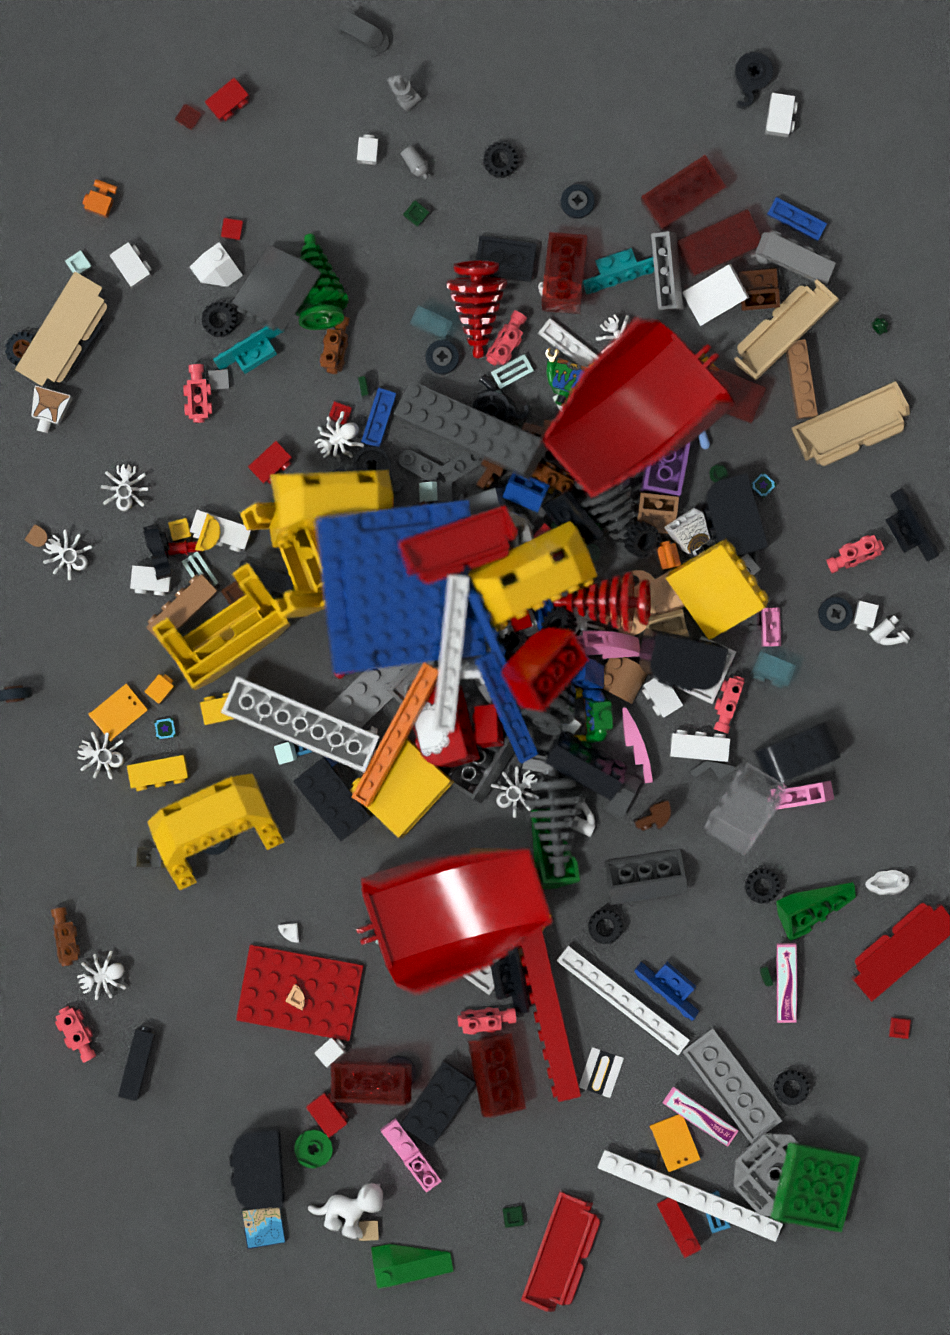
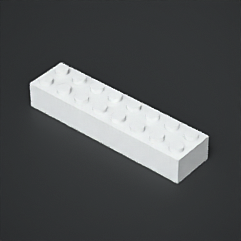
[221,677,379,773]

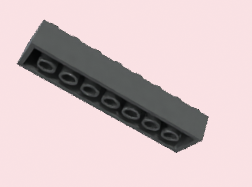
[394,380,547,480]

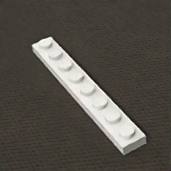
[433,575,469,732]
[556,946,690,1055]

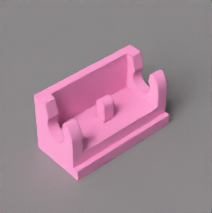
[761,607,781,647]

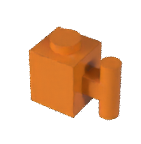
[83,179,118,218]
[656,541,681,571]

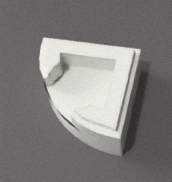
[278,923,299,943]

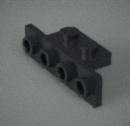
[885,489,939,562]
[490,946,530,1013]

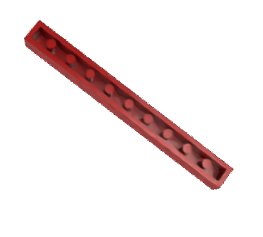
[518,930,581,1102]

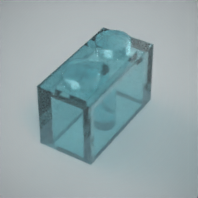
[410,305,453,340]
[751,651,796,689]

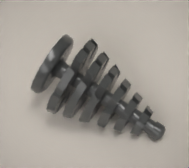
[573,477,636,556]
[520,682,576,735]
[524,780,585,877]

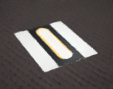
[579,1047,624,1098]

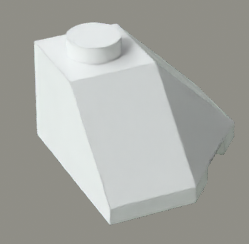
[190,242,243,287]

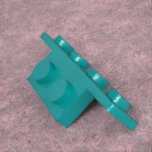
[583,248,655,294]
[213,326,285,374]

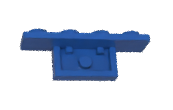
[634,962,699,1021]

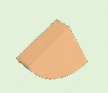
[286,984,305,1010]

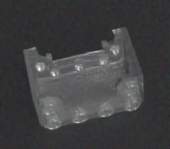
[703,763,787,856]

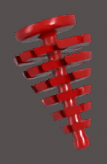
[446,260,507,358]
[553,572,651,633]

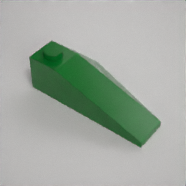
[531,809,580,890]
[776,882,856,941]
[371,1244,454,1289]

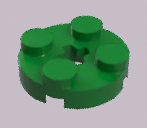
[294,1129,333,1169]

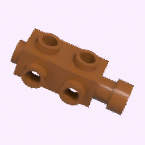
[320,316,350,375]
[532,462,574,492]
[51,907,80,967]

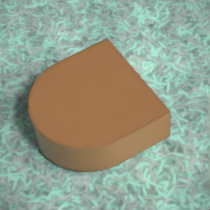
[25,524,48,547]

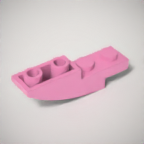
[576,631,640,659]
[380,1118,442,1193]

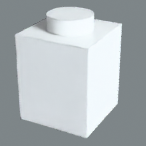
[357,135,379,165]
[852,601,879,631]
[314,1038,347,1068]

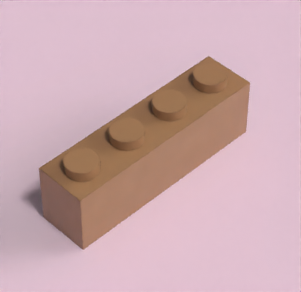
[786,339,818,420]
[146,574,219,642]

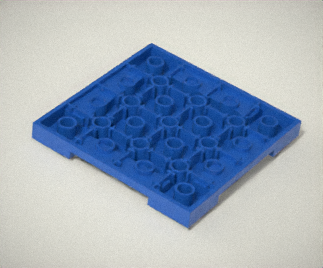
[315,500,486,674]

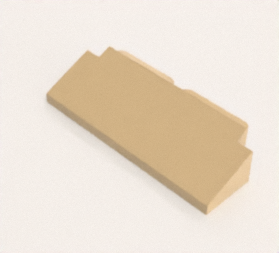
[14,271,107,386]
[734,279,839,380]
[791,381,910,466]

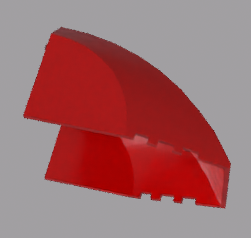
[542,318,735,498]
[356,848,552,994]

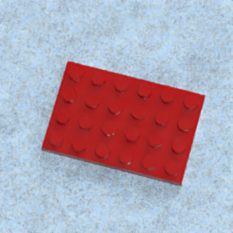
[236,944,363,1041]

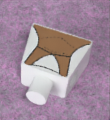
[32,386,73,434]

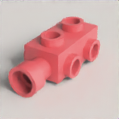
[485,310,527,366]
[183,364,212,423]
[826,535,884,574]
[714,675,745,734]
[55,1006,97,1063]
[457,1007,516,1035]

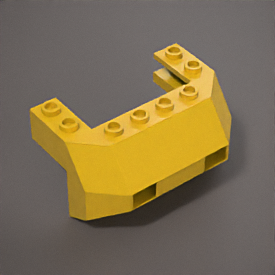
[269,470,393,549]
[240,502,326,618]
[467,521,597,632]
[152,563,291,690]
[147,773,284,891]

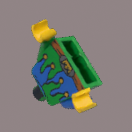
[546,347,587,406]
[574,687,613,743]

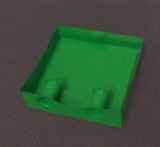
[770,1142,860,1232]

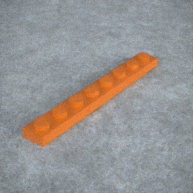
[352,662,439,807]

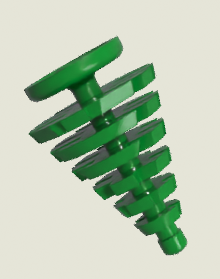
[294,234,349,330]

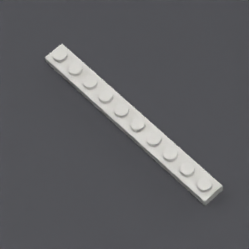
[597,1149,783,1242]

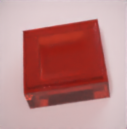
[175,104,201,130]

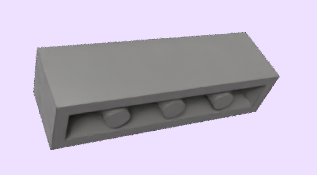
[755,230,836,284]
[651,231,683,312]

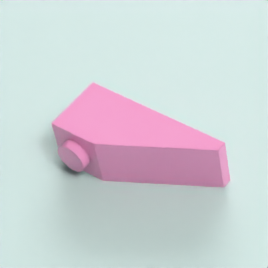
[770,780,834,810]

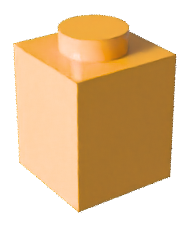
[144,674,175,704]

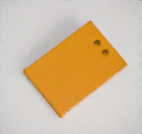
[88,683,148,742]
[649,1114,701,1172]

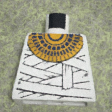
[665,508,710,556]

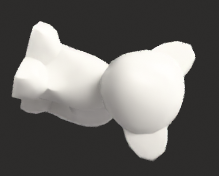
[308,1183,383,1239]

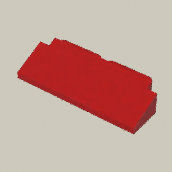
[398,505,517,584]
[852,903,950,1002]
[521,1192,601,1312]

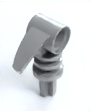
[387,75,421,112]

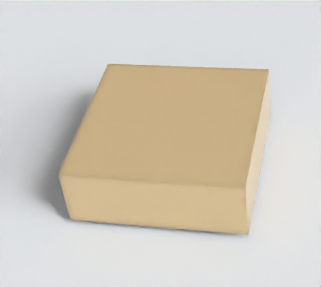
[359,1220,379,1241]

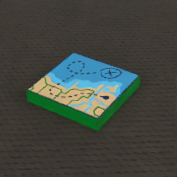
[241,1208,286,1249]

